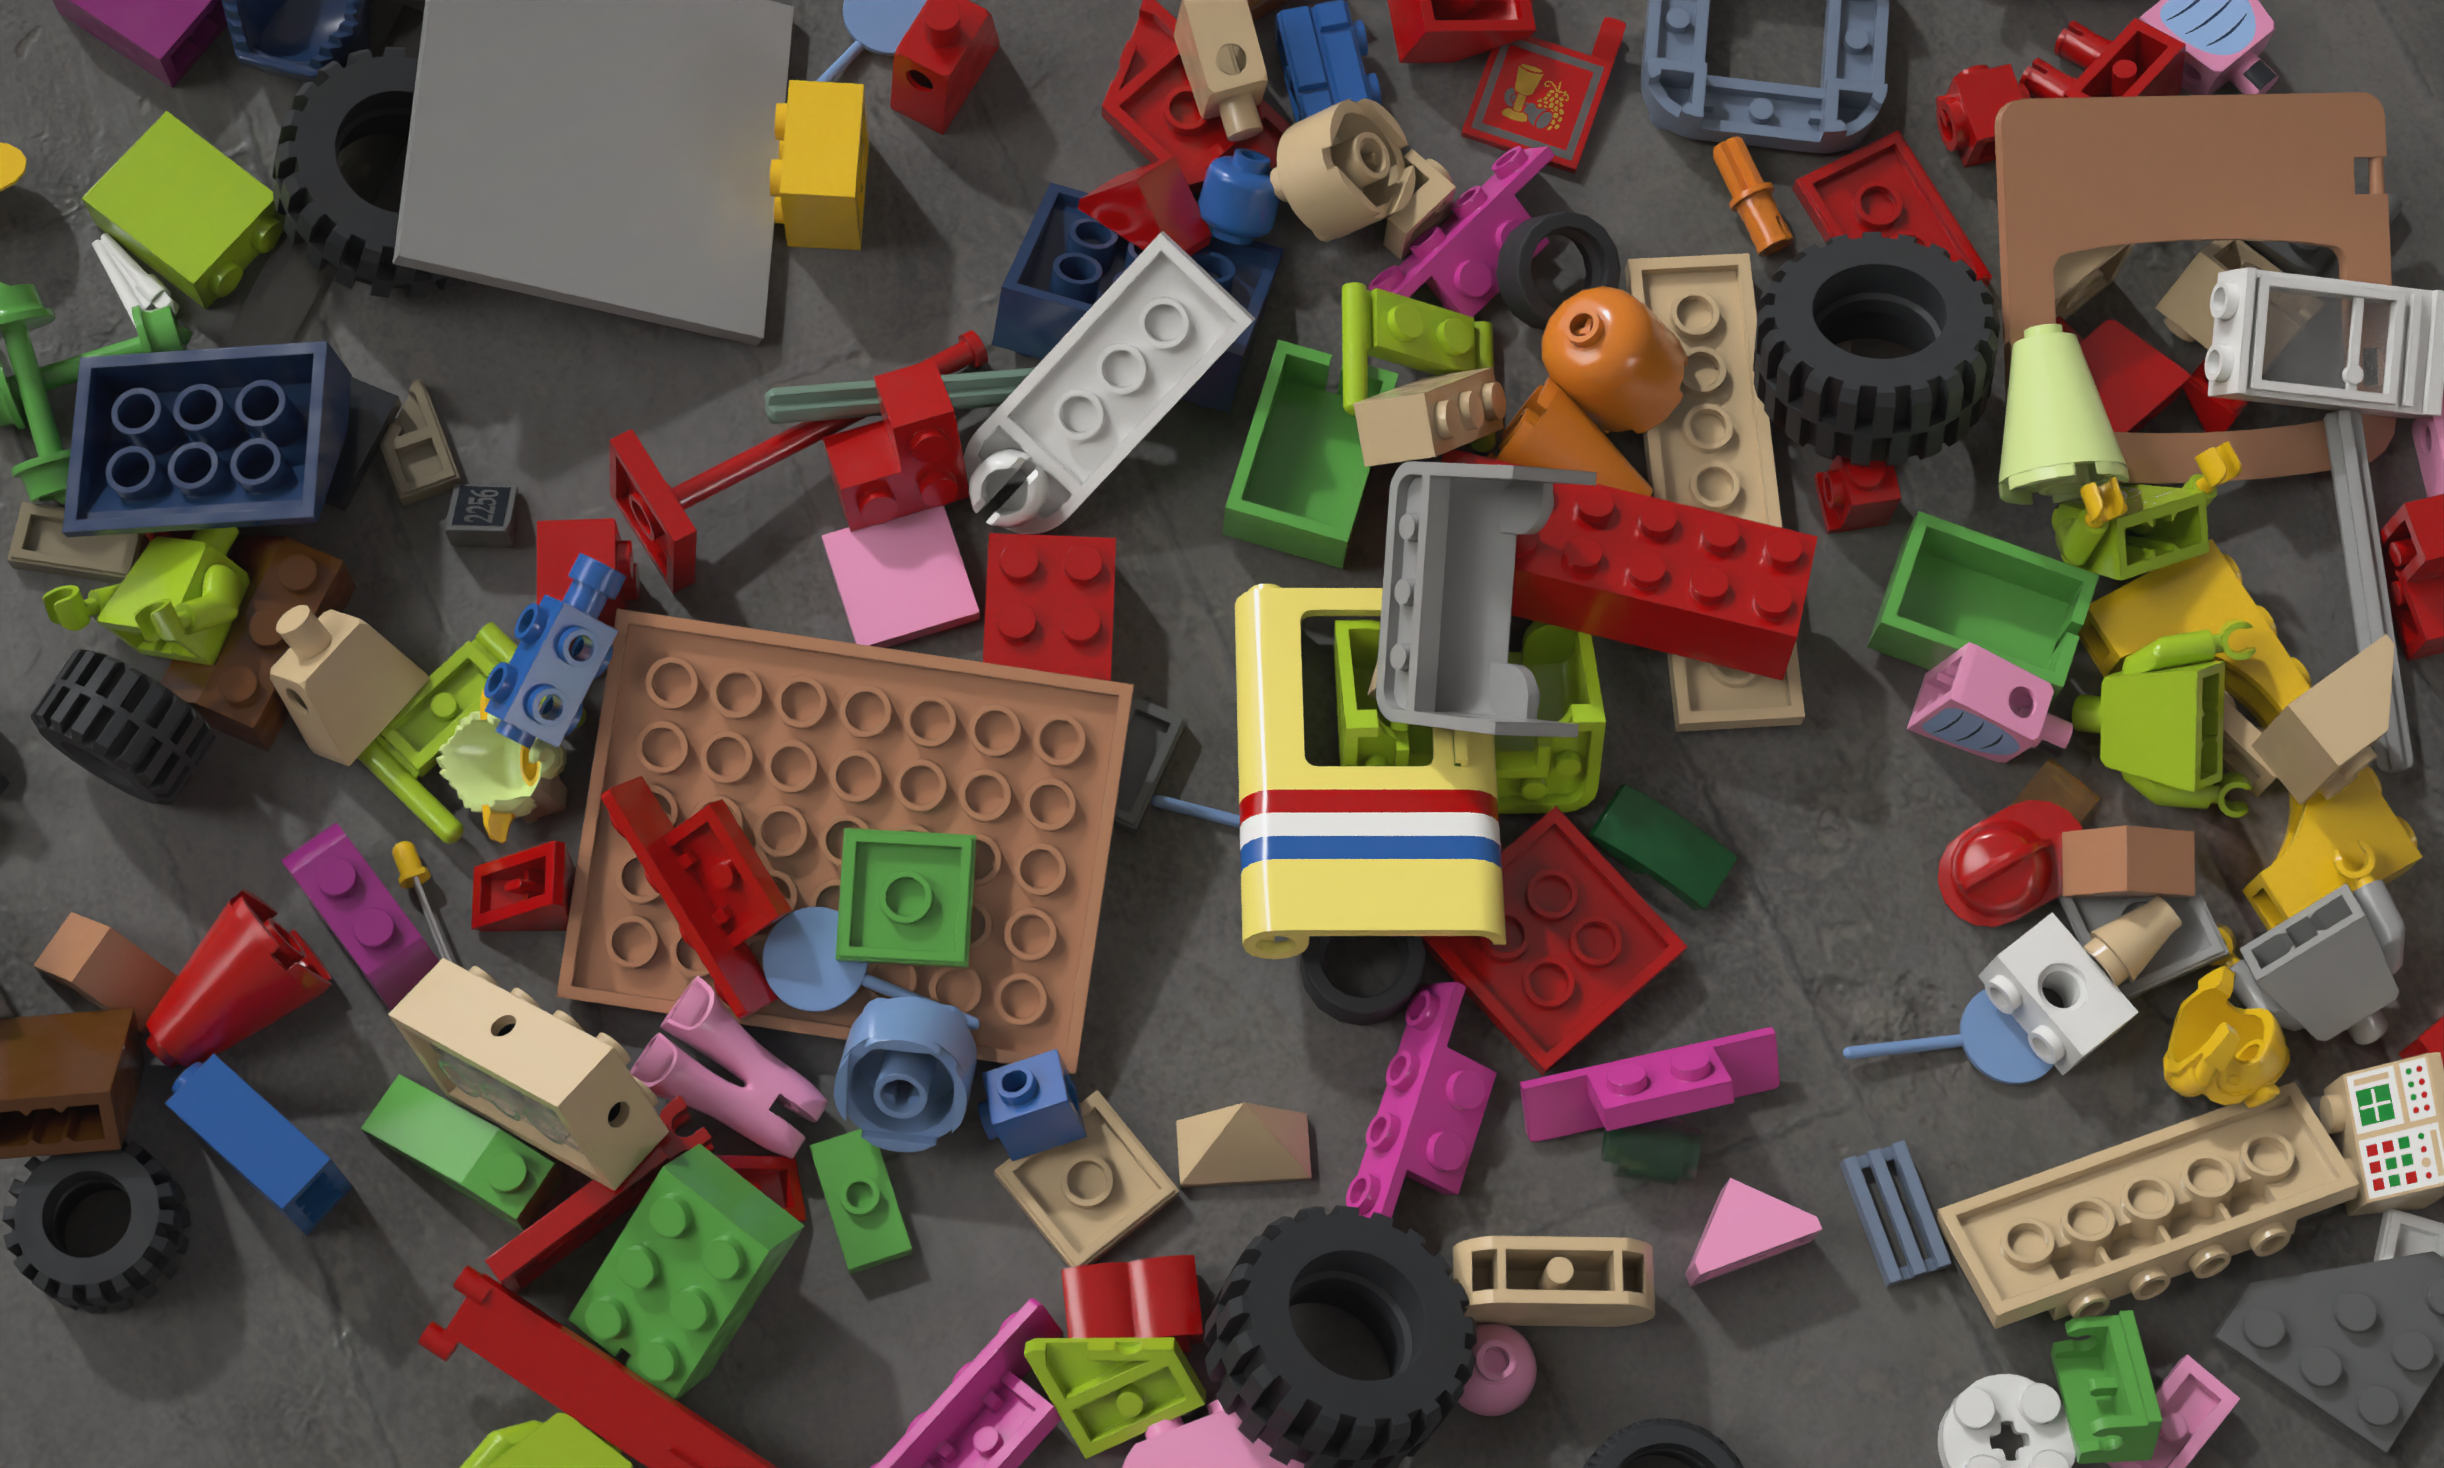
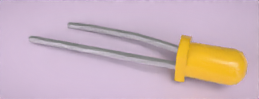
[392,841,452,962]

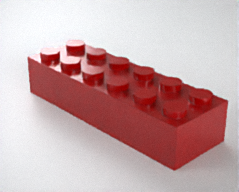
[1441,449,1818,681]

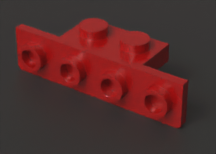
[601,776,792,1019]

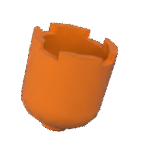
[1541,286,1688,434]

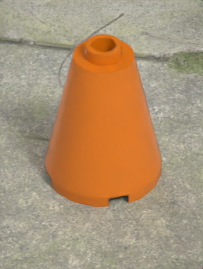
[1487,376,1653,496]

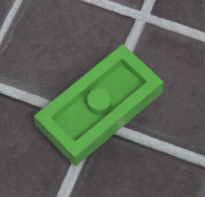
[809,1129,913,1275]

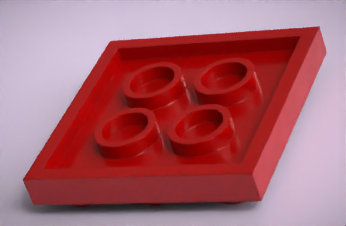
[1421,806,1688,1077]

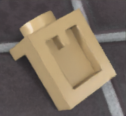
[1383,149,1456,260]

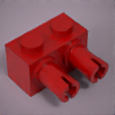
[2019,18,2186,99]

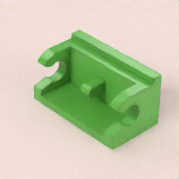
[2050,1310,2163,1464]

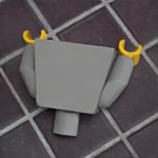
[2209,841,2406,1045]

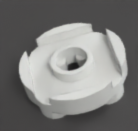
[1938,1374,2076,1468]

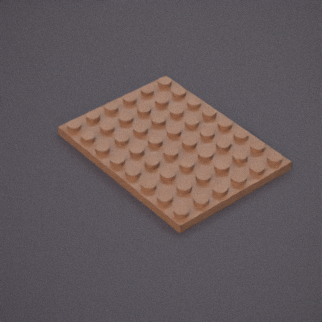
[556,609,1134,1074]

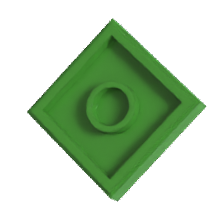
[835,828,977,969]

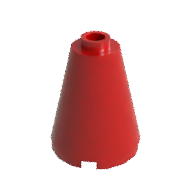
[146,889,332,1069]

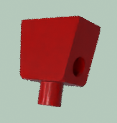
[890,0,1000,135]
[2056,316,2191,433]

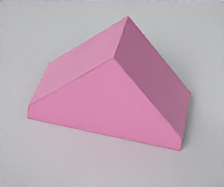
[1685,1178,1822,1287]

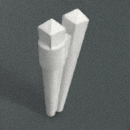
[92,233,179,328]

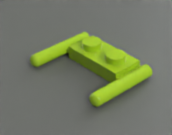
[1342,282,1496,452]
[357,622,587,844]

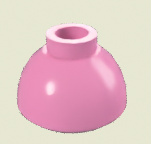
[1458,1323,1537,1416]

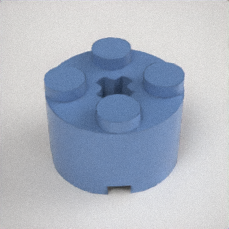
[834,997,977,1152]

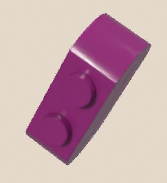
[281,822,439,1011]

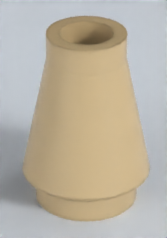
[2083,895,2182,987]

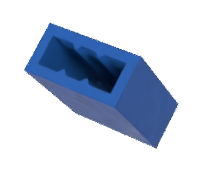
[165,1054,353,1236]

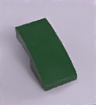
[1588,784,1738,910]

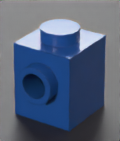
[978,1049,1087,1161]

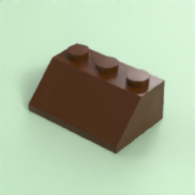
[160,535,356,752]

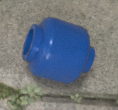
[1198,148,1281,245]

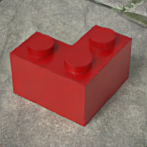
[822,359,970,532]
[2379,494,2444,661]

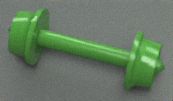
[0,282,71,505]
[0,305,193,430]

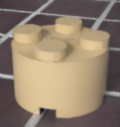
[1270,98,1416,242]

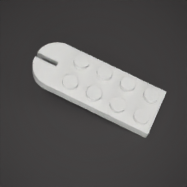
[964,231,1255,534]

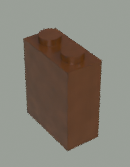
[0,1008,145,1159]

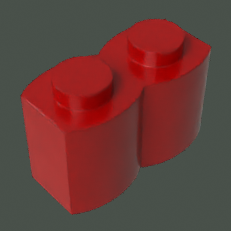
[1061,1255,1203,1356]

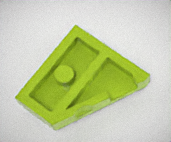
[1024,1337,1206,1459]

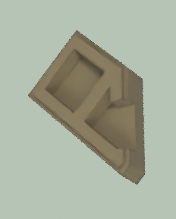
[380,378,462,507]

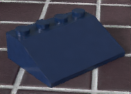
[992,182,1284,413]
[62,341,352,538]

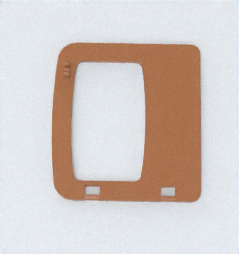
[1994,92,2396,484]

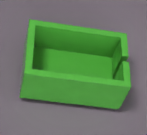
[1222,340,1399,569]
[1867,511,2099,705]
[568,1144,804,1400]

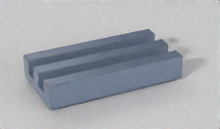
[1840,1140,1951,1287]

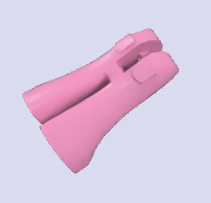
[630,976,829,1159]

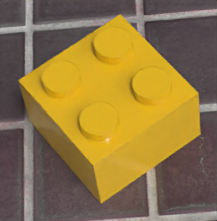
[769,80,870,251]

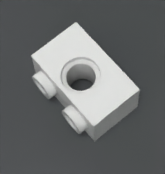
[1978,912,2138,1075]

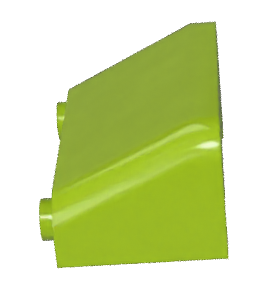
[1334,620,1606,814]

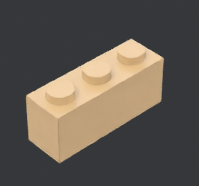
[1354,367,1506,467]

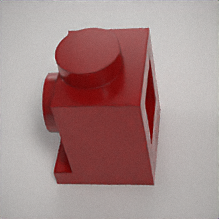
[1814,455,1902,534]

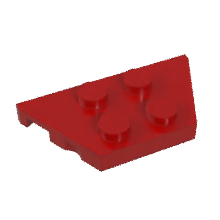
[1102,0,1291,194]

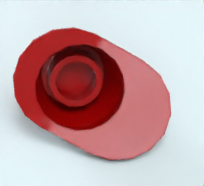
[1938,800,2083,927]

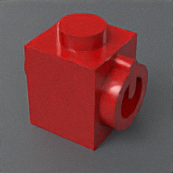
[1936,64,2031,168]

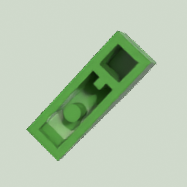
[361,1074,564,1232]

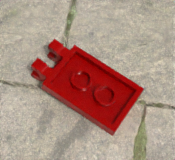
[484,1095,715,1294]

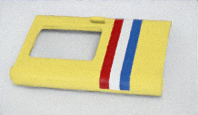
[1235,584,1506,959]

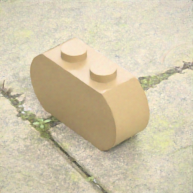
[1453,1236,1655,1327]

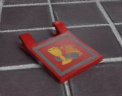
[1461,0,1626,174]

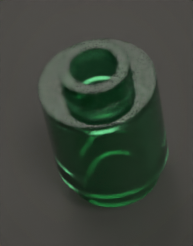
[1601,1118,1701,1185]

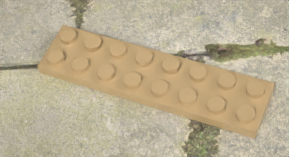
[1625,253,1805,732]

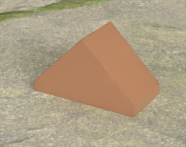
[2062,825,2195,897]
[33,912,177,1034]

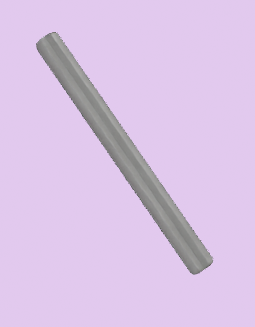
[2324,408,2414,773]

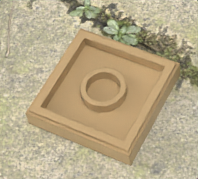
[994,1090,1180,1268]

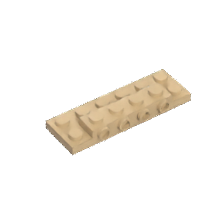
[1937,1082,2360,1329]

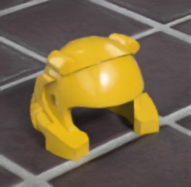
[2163,966,2290,1108]

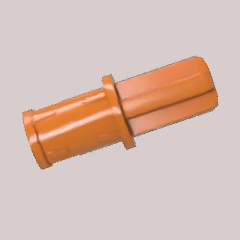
[1713,136,1794,257]

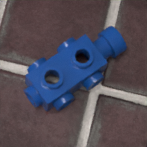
[484,553,627,749]

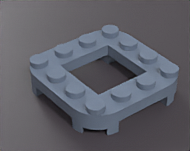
[1641,0,1890,154]

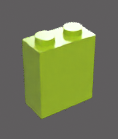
[82,111,286,310]

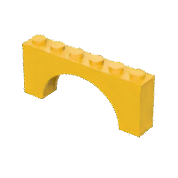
[2077,539,2422,931]

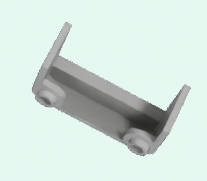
[1376,461,1597,737]

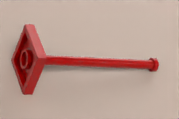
[609,330,988,594]

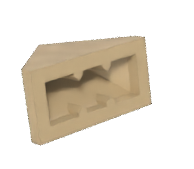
[1176,1102,1312,1188]

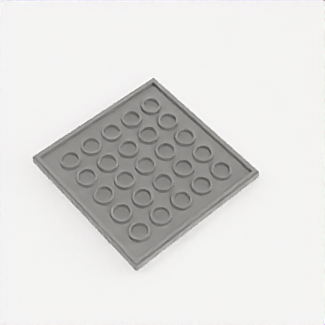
[393,0,794,346]

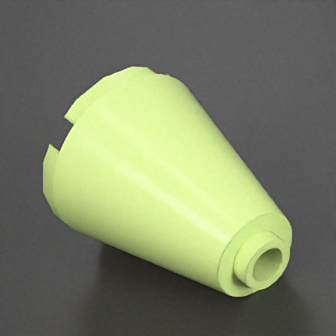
[1998,324,2129,505]

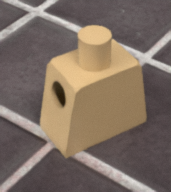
[1174,0,1268,141]
[270,605,430,766]

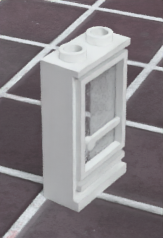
[2205,267,2444,419]

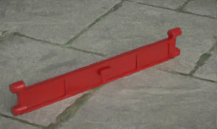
[417,1265,778,1468]

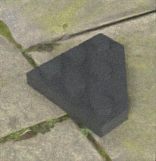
[2210,1251,2444,1455]

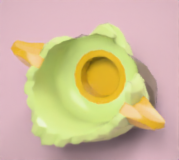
[436,689,568,844]

